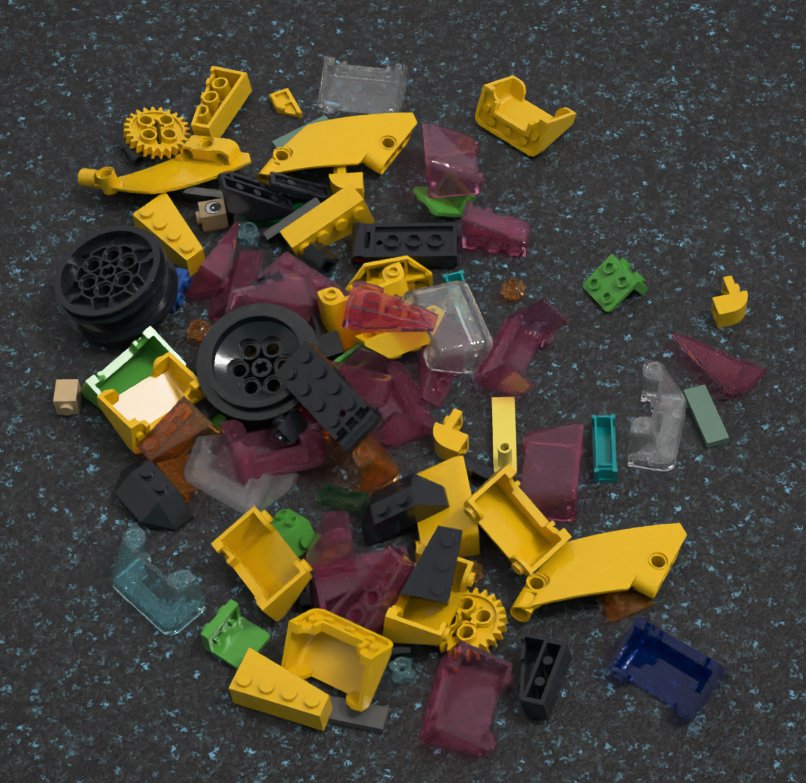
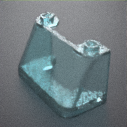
[111,523,206,636]

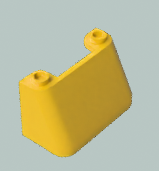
[475,75,577,156]
[317,262,415,352]
[97,351,204,454]
[415,455,480,558]
[464,464,572,576]
[211,506,313,622]
[383,543,476,645]
[281,608,393,712]

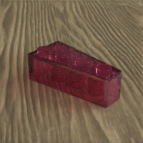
[330,545,415,634]

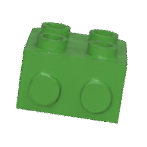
[413,171,476,218]
[583,254,649,313]
[271,509,319,557]
[200,599,270,670]

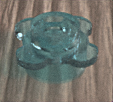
[236,220,258,245]
[388,657,416,683]

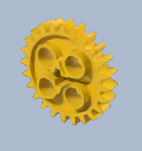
[123,107,191,159]
[435,587,508,660]

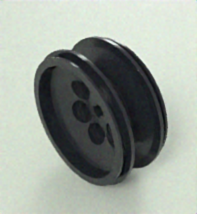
[54,225,178,345]

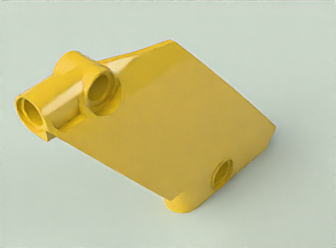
[256,113,417,185]
[78,135,251,195]
[510,523,687,622]

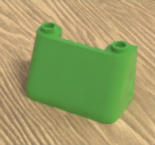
[80,326,187,410]

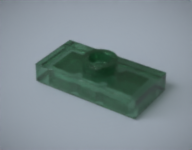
[317,484,369,514]

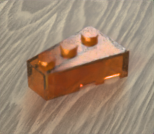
[137,396,223,468]

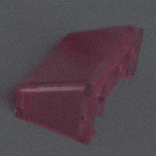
[422,122,483,198]
[220,403,327,484]
[521,422,584,522]
[418,640,513,756]

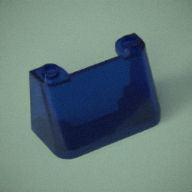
[607,616,729,721]

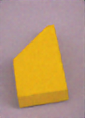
[269,88,303,118]

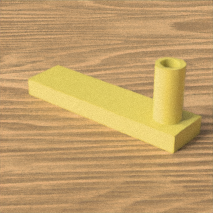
[492,397,517,477]

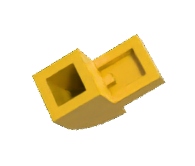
[329,166,364,199]
[711,275,748,328]
[433,408,469,460]

